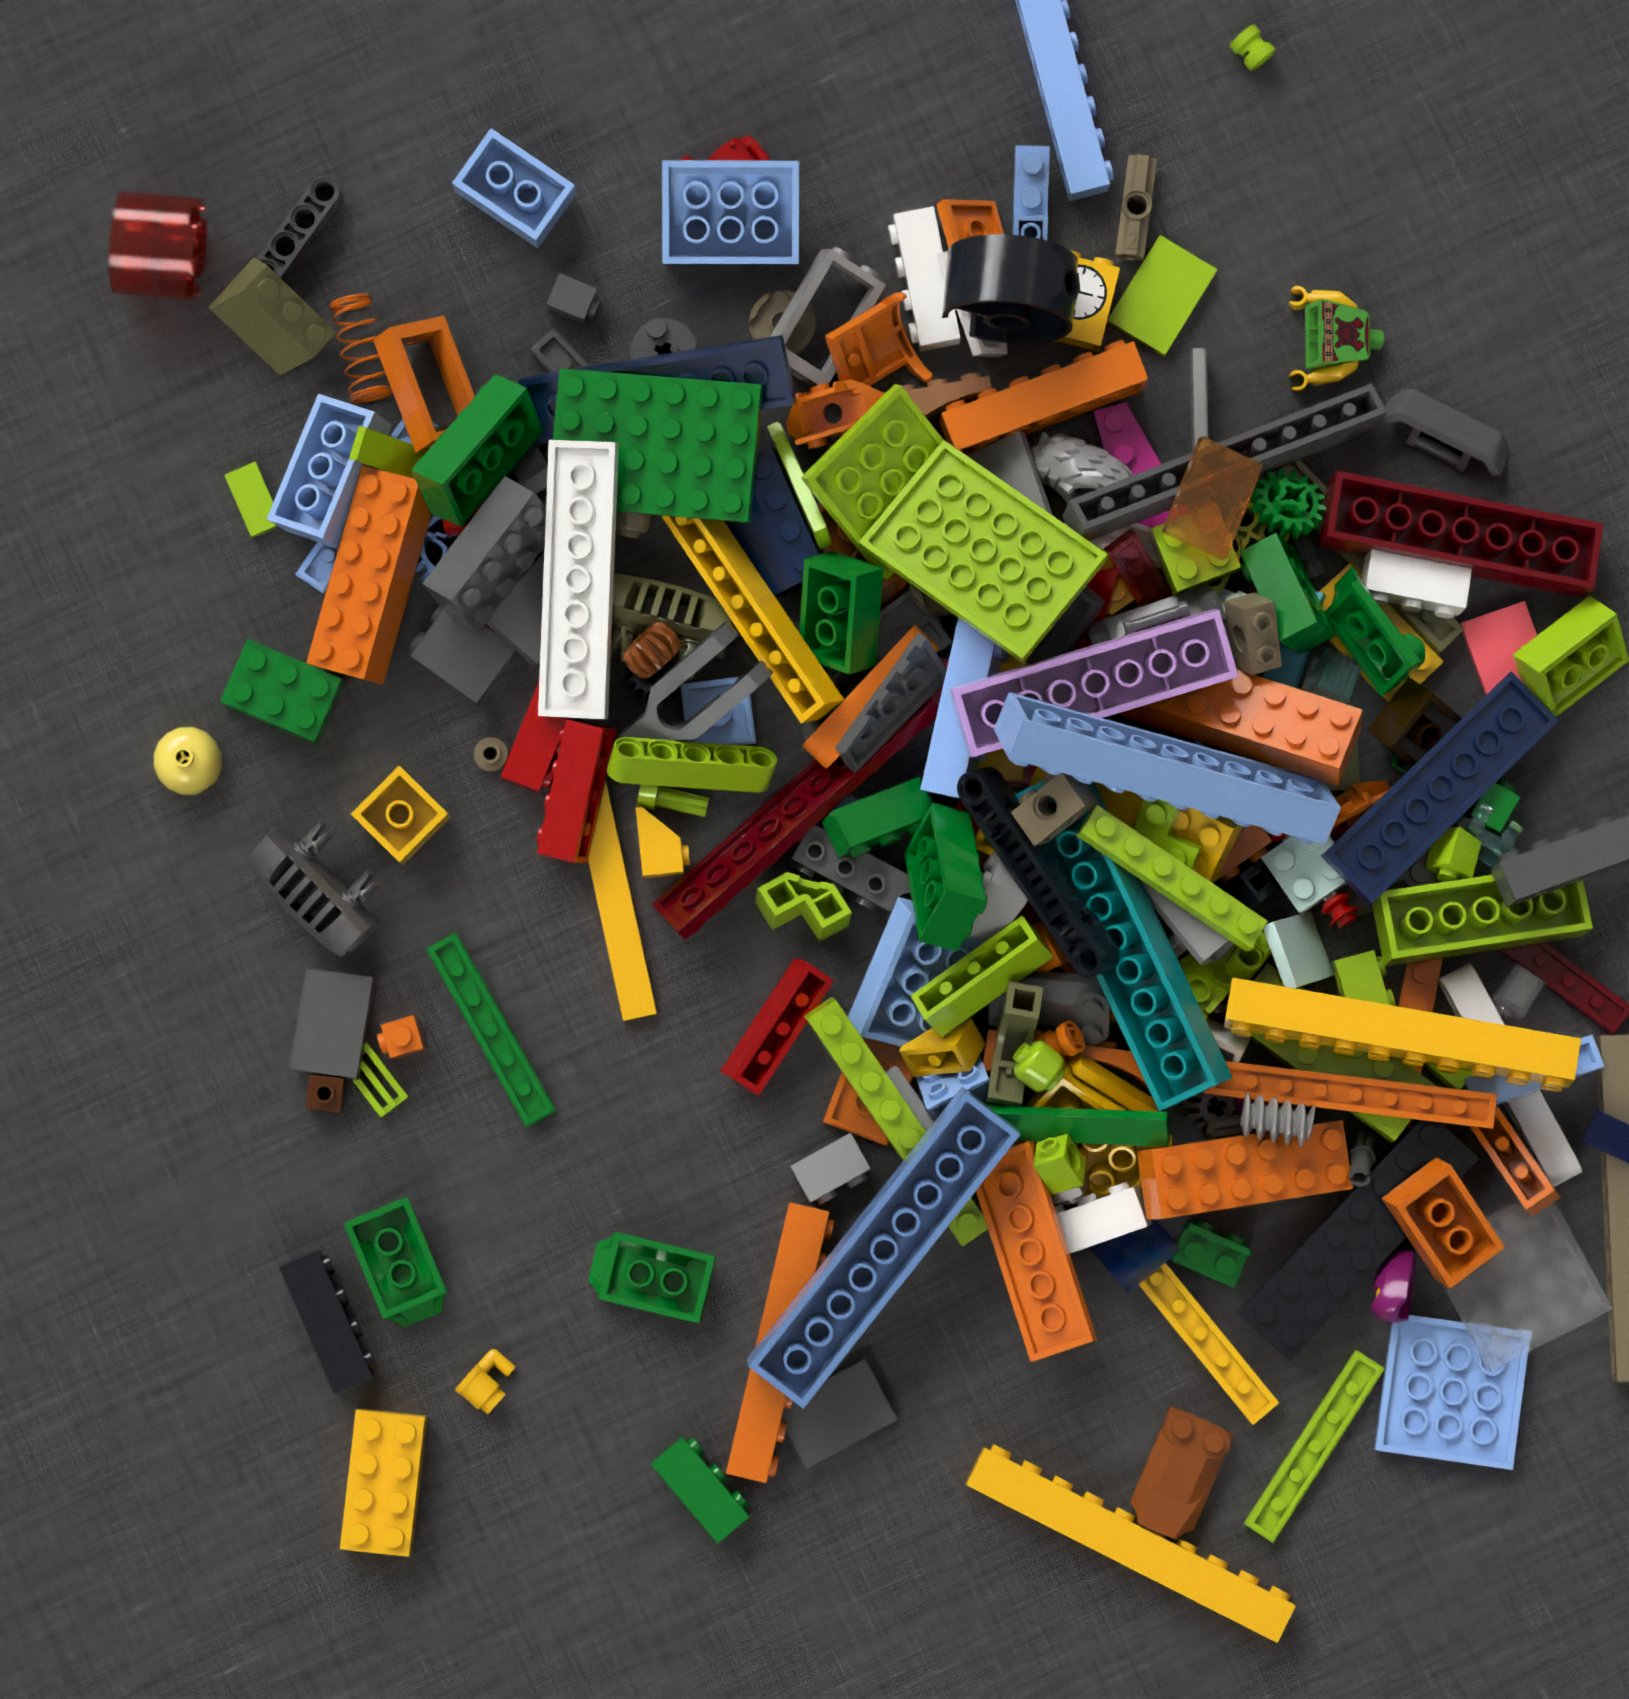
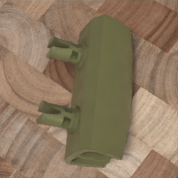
[610,573,734,679]

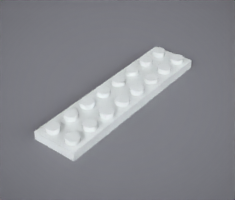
[538,440,619,719]

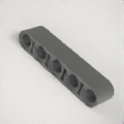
[257,176,343,283]

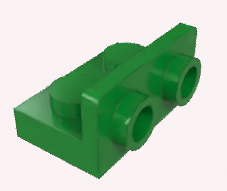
[1170,1219,1252,1288]

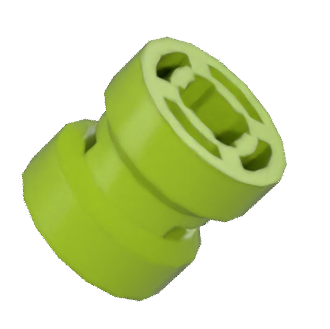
[1229,24,1276,72]

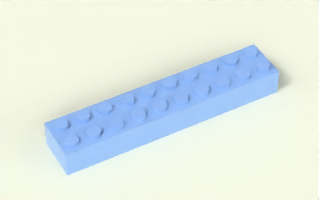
[994,692,1341,845]

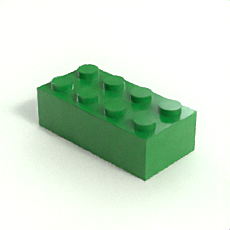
[411,374,544,527]
[904,802,988,952]

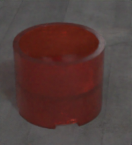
[109,191,208,301]

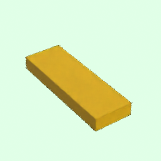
[1068,1053,1159,1112]

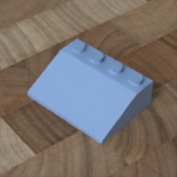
[662,160,799,264]
[848,897,983,1047]

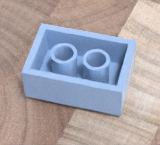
[452,128,577,248]

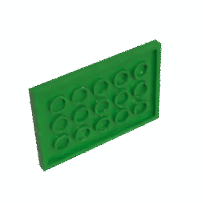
[553,368,764,523]

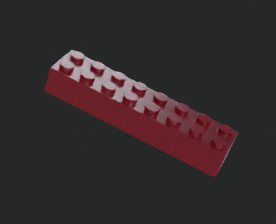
[1319,471,1604,598]

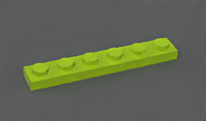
[1076,805,1267,952]

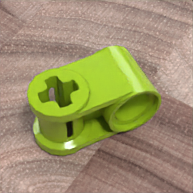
[1225,930,1272,980]

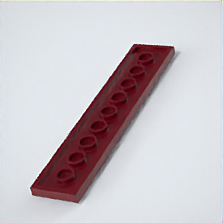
[651,698,938,940]

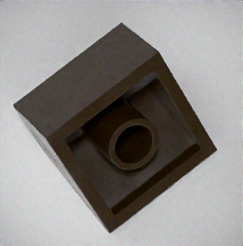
[1366,677,1462,767]

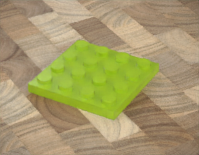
[801,384,943,579]

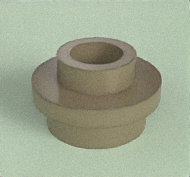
[474,737,508,771]

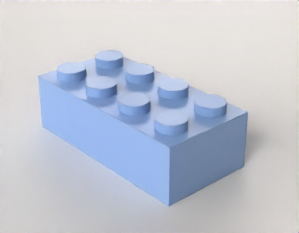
[267,394,392,549]

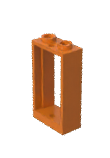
[373,316,475,453]

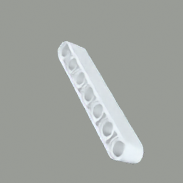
[1438,963,1582,1187]

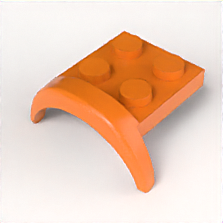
[825,292,933,386]

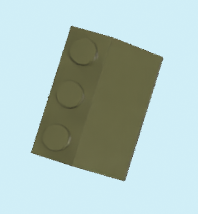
[208,258,336,376]

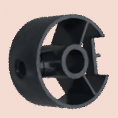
[942,234,1079,344]

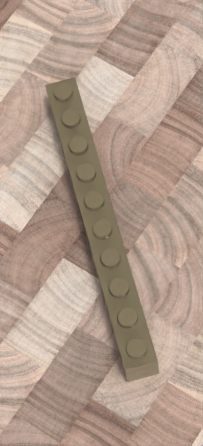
[1594,1035,1629,1382]

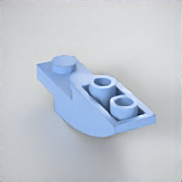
[1012,145,1050,240]
[1464,1035,1605,1105]

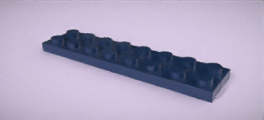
[518,335,796,446]
[1321,671,1559,906]

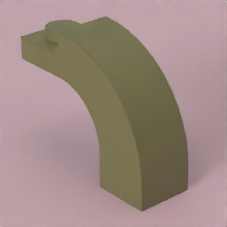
[986,981,1044,1107]

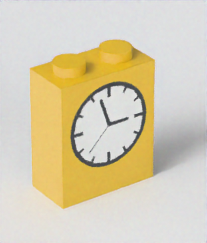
[1054,250,1120,352]

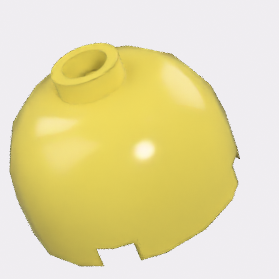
[153,727,222,795]

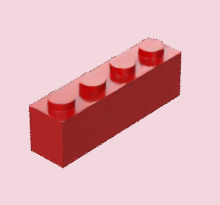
[501,682,578,795]
[537,719,617,863]
[720,958,834,1096]

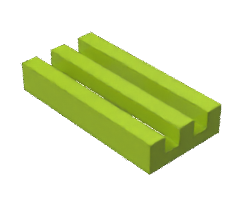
[352,1042,409,1118]

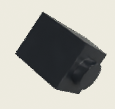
[1222,859,1281,909]

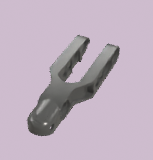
[607,621,773,775]

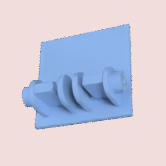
[916,1054,990,1120]

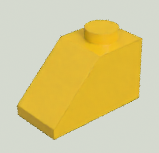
[636,807,690,878]
[899,1018,985,1077]

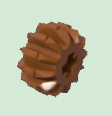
[622,622,681,679]

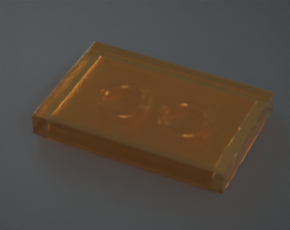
[1162,437,1263,560]

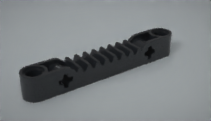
[957,767,1120,978]

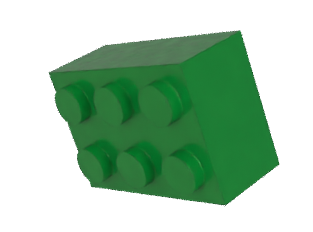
[1240,533,1336,655]
[799,551,884,674]
[220,639,346,746]

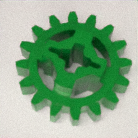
[1250,468,1326,539]

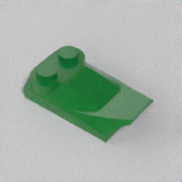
[1325,567,1425,697]
[343,1196,447,1328]
[588,1232,716,1324]

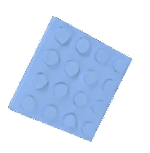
[1374,1315,1531,1470]

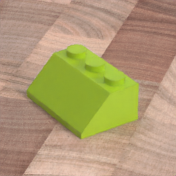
[1513,596,1629,717]

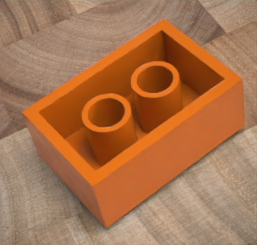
[1382,1157,1505,1289]

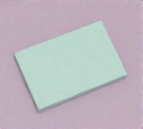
[1263,911,1334,988]

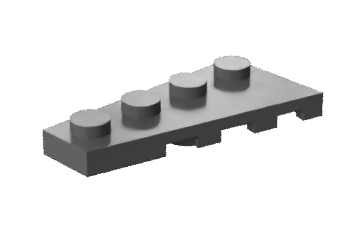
[835,632,947,773]

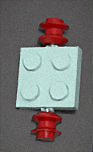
[1261,833,1359,929]

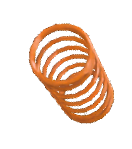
[329,294,393,404]

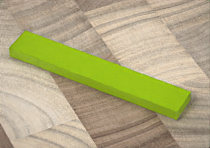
[1243,1349,1385,1543]

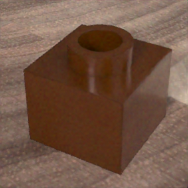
[306,1075,346,1113]

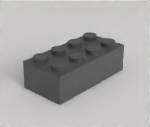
[422,476,546,633]

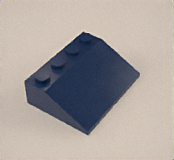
[724,447,818,599]

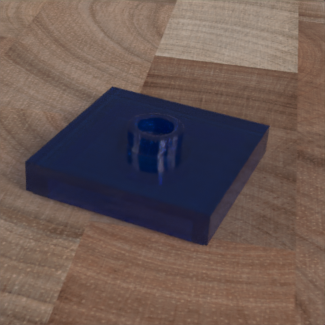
[1089,1219,1181,1293]

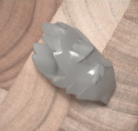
[1031,432,1133,504]

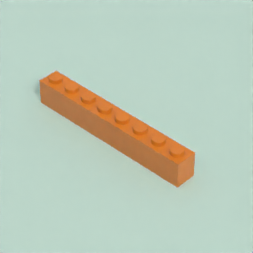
[726,1202,835,1483]

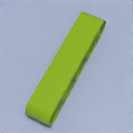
[607,737,777,793]

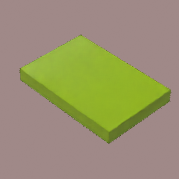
[1107,235,1218,357]

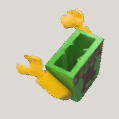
[1288,286,1384,392]

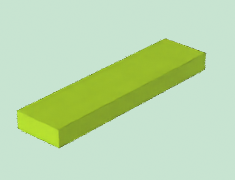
[767,422,832,549]

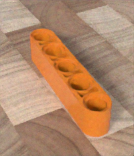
[802,625,940,769]

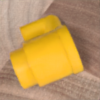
[455,1349,516,1415]

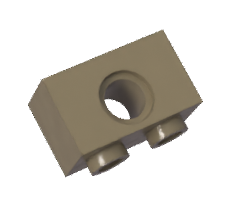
[1224,593,1282,675]
[1011,773,1099,846]

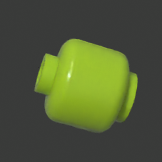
[1013,1041,1066,1092]

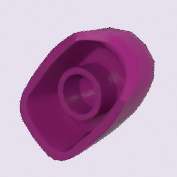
[1371,1250,1416,1323]

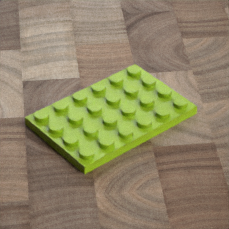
[859,440,1108,663]

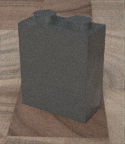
[410,606,518,707]

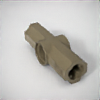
[1114,154,1157,261]

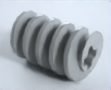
[1240,1093,1315,1148]

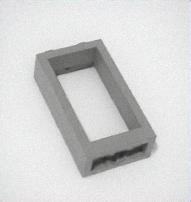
[770,247,886,387]

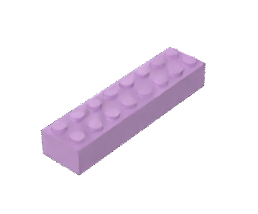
[949,609,1239,757]

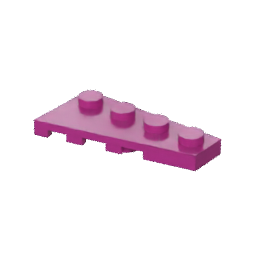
[1093,402,1189,528]

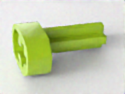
[637,785,709,817]

